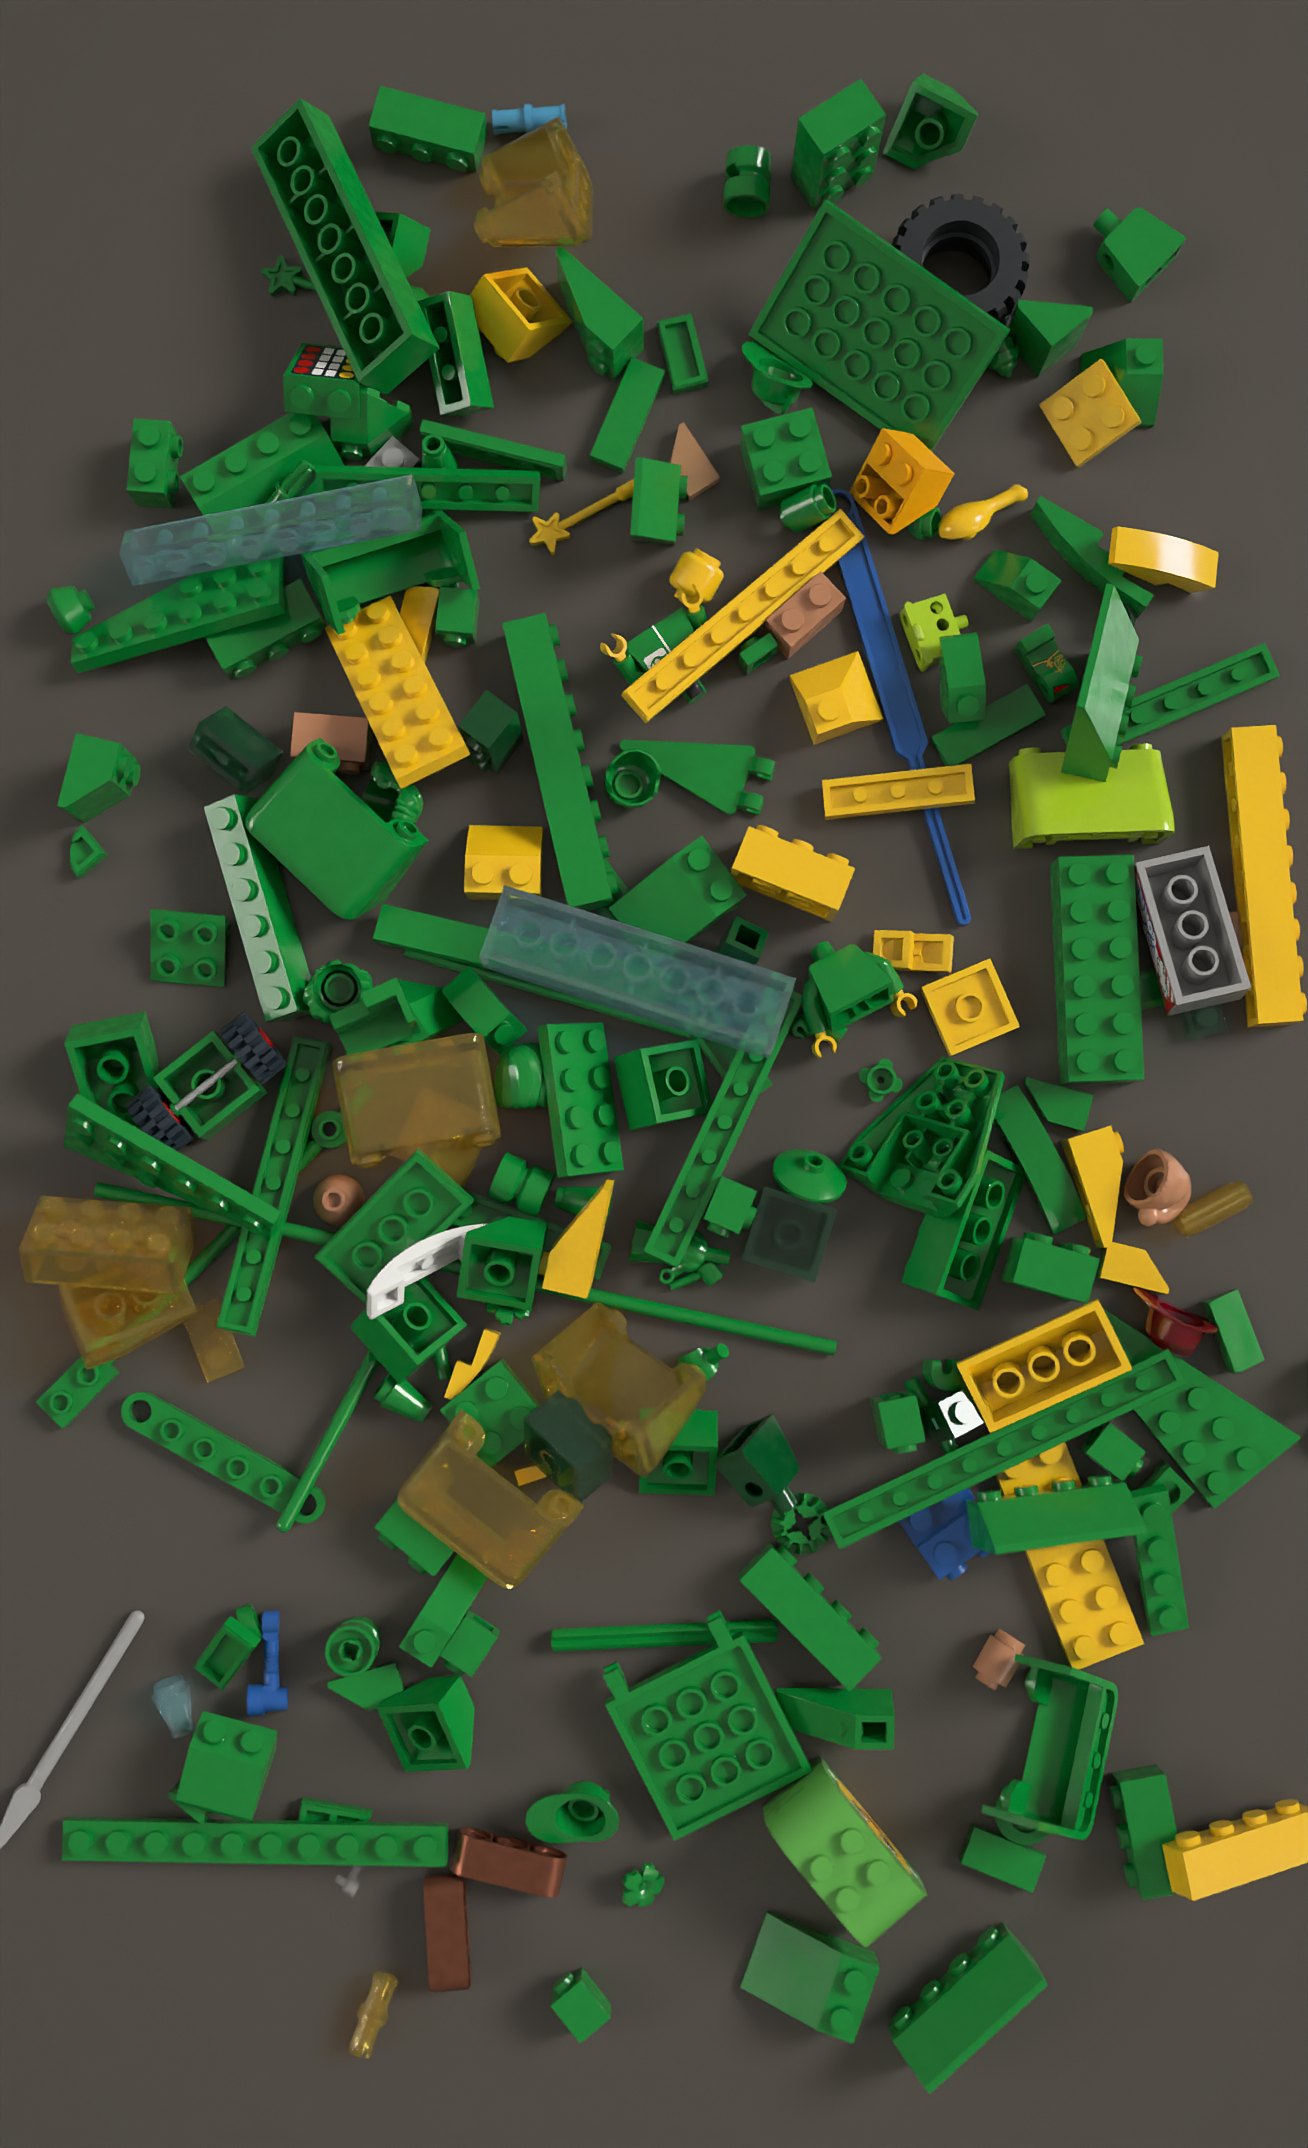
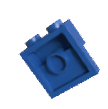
[899,1489,991,1580]

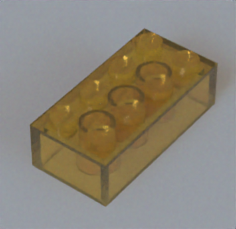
[18,1195,196,1295]

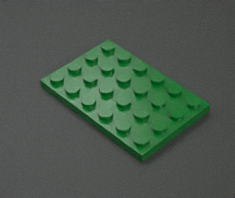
[748,200,1011,451]

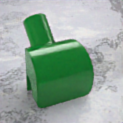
[676,1343,729,1389]
[922,1359,967,1392]

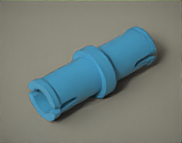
[492,104,567,136]

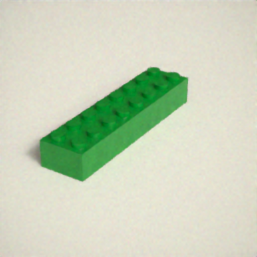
[250,98,439,395]

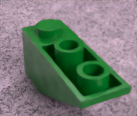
[776,1688,895,1750]

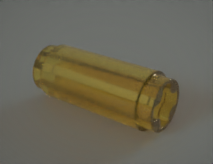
[1174,1180,1253,1238]

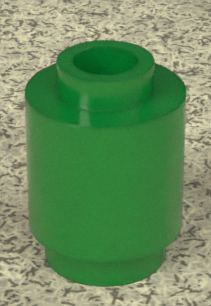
[779,484,837,533]

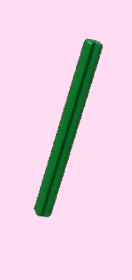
[551,1619,778,1652]

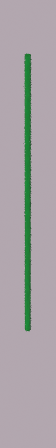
[94,1182,837,1356]

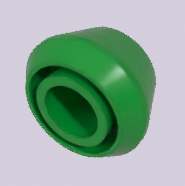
[46,586,95,635]

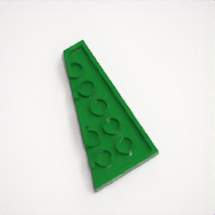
[71,529,285,673]
[63,1094,281,1236]
[1103,1309,1302,1509]

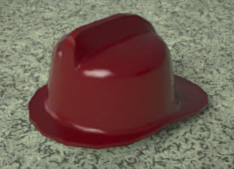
[1132,1287,1217,1356]

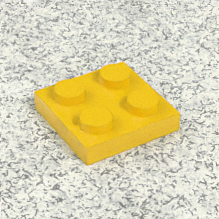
[1039,359,1142,467]
[920,958,1020,1057]

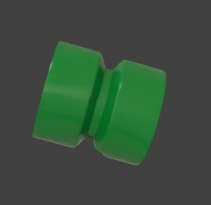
[723,145,773,218]
[488,1152,556,1217]
[325,1616,382,1677]

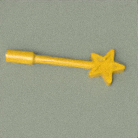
[529,479,634,555]

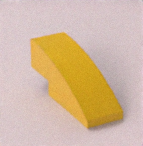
[1108,526,1219,593]

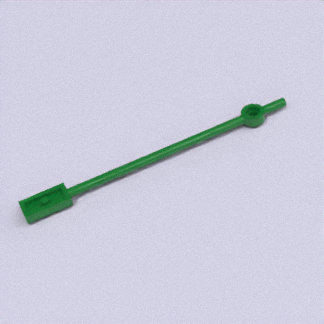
[36,1085,376,1429]

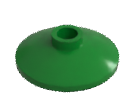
[772,1149,847,1203]

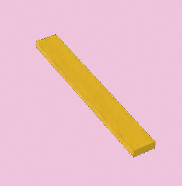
[621,509,865,724]

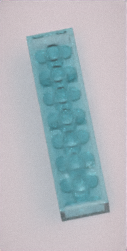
[479,885,796,1059]

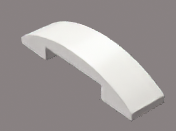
[367,1224,487,1320]

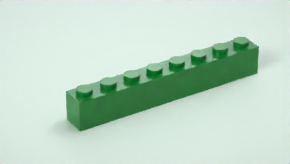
[502,613,619,915]

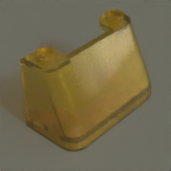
[474,117,593,247]
[332,1033,502,1168]
[531,1301,706,1477]
[398,1409,584,1589]

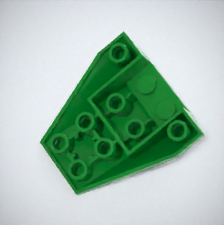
[838,1056,1005,1219]

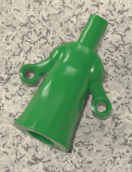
[628,1218,731,1284]

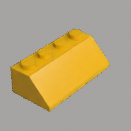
[956,1299,1132,1433]

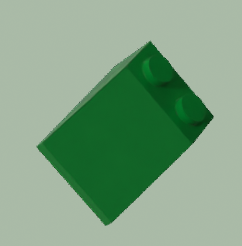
[555,245,643,381]
[608,836,747,967]
[64,1011,165,1130]
[740,1911,880,2044]

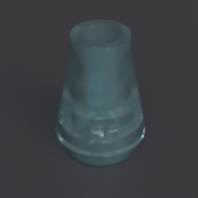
[151,1675,195,1738]

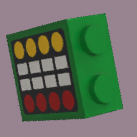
[283,342,371,420]

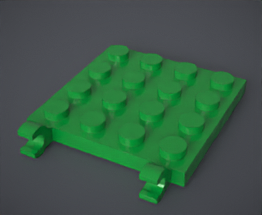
[603,1610,812,1841]

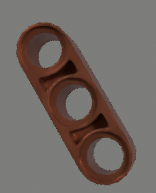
[450,1827,568,1898]
[424,1873,471,1992]

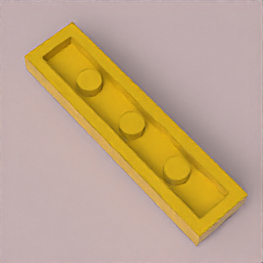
[822,764,975,820]

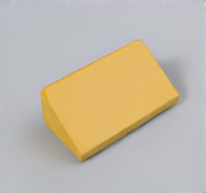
[400,586,440,663]

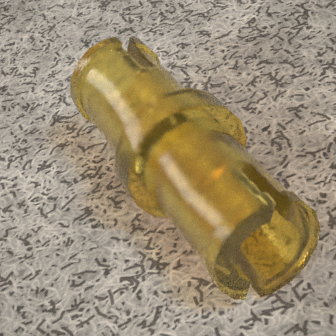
[348,1971,398,2058]

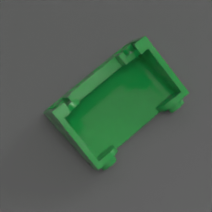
[244,738,429,920]

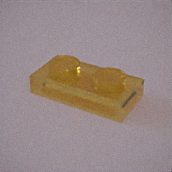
[180,1297,245,1383]

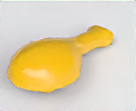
[938,484,1028,540]

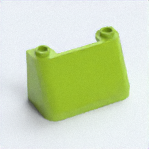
[1009,744,1175,849]

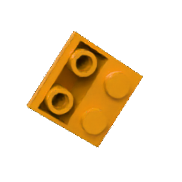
[849,428,955,535]

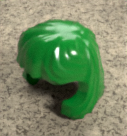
[361,761,423,824]
[303,959,372,1025]
[494,1043,548,1109]

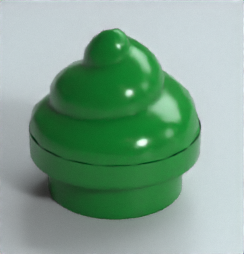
[987,336,1020,378]
[906,507,941,540]

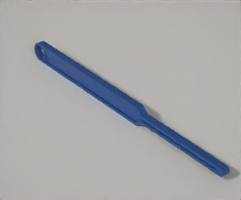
[825,489,971,926]

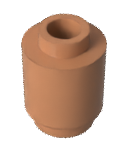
[972,1628,1025,1690]

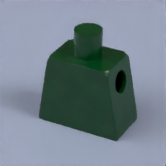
[713,1414,799,1514]

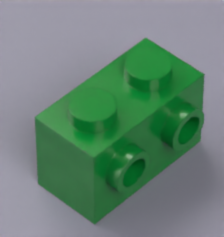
[127,418,183,509]
[702,1176,757,1238]

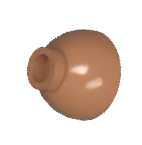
[312,1174,365,1227]

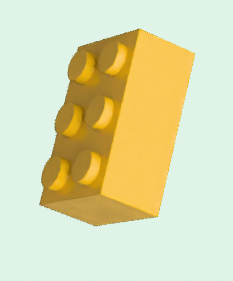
[731,825,855,922]

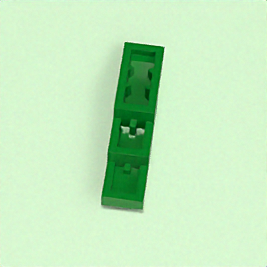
[1030,496,1154,618]

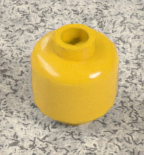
[669,548,724,604]

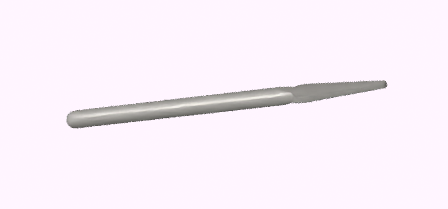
[0,1610,145,1849]

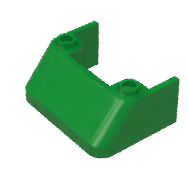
[300,509,480,634]
[981,1654,1118,1840]

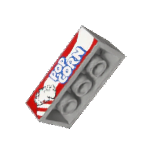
[1134,846,1251,1016]

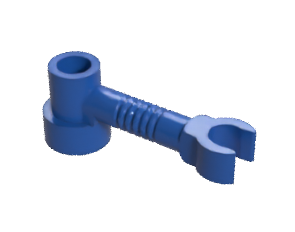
[247,1611,288,1717]

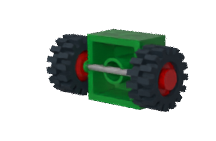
[125,1012,287,1151]

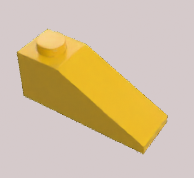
[1060,1125,1124,1248]
[538,1179,614,1299]

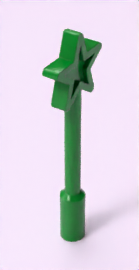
[261,255,316,297]

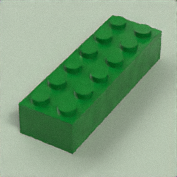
[1050,855,1144,1085]

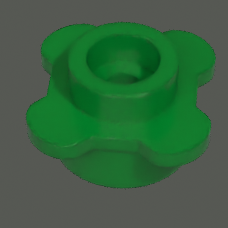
[859,1058,903,1102]

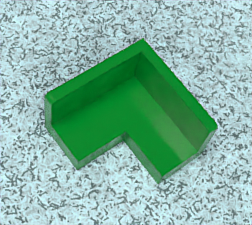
[328,977,421,1061]

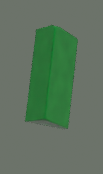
[1201,1289,1264,1374]

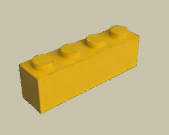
[1162,1799,1308,1901]

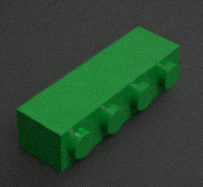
[738,1542,882,1692]

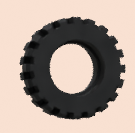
[892,194,1030,326]

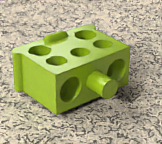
[899,593,968,672]

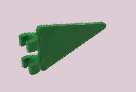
[619,739,775,816]

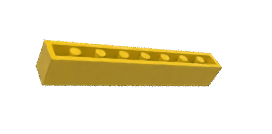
[1221,725,1307,1028]

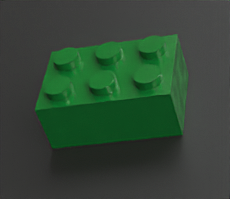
[790,79,886,211]

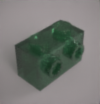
[188,706,283,795]

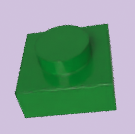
[738,633,778,675]

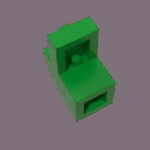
[441,966,528,1055]

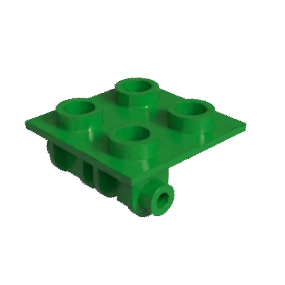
[150,909,231,987]

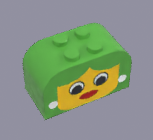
[762,1756,927,1948]

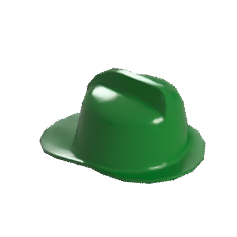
[741,341,813,414]
[526,1780,619,1843]

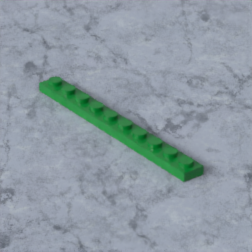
[822,1349,1187,1550]
[62,1817,448,1867]

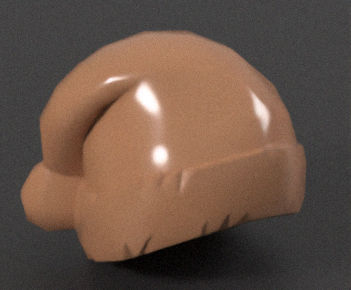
[1123,1149,1191,1226]

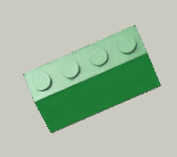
[180,412,345,553]
[901,1149,1026,1311]
[966,1475,1147,1555]
[888,1922,1048,2094]

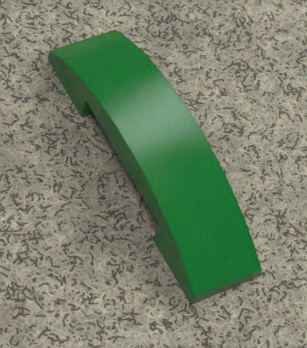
[993,1085,1087,1235]

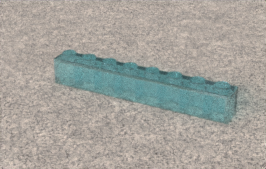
[119,474,422,586]

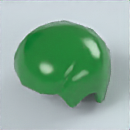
[604,749,662,809]

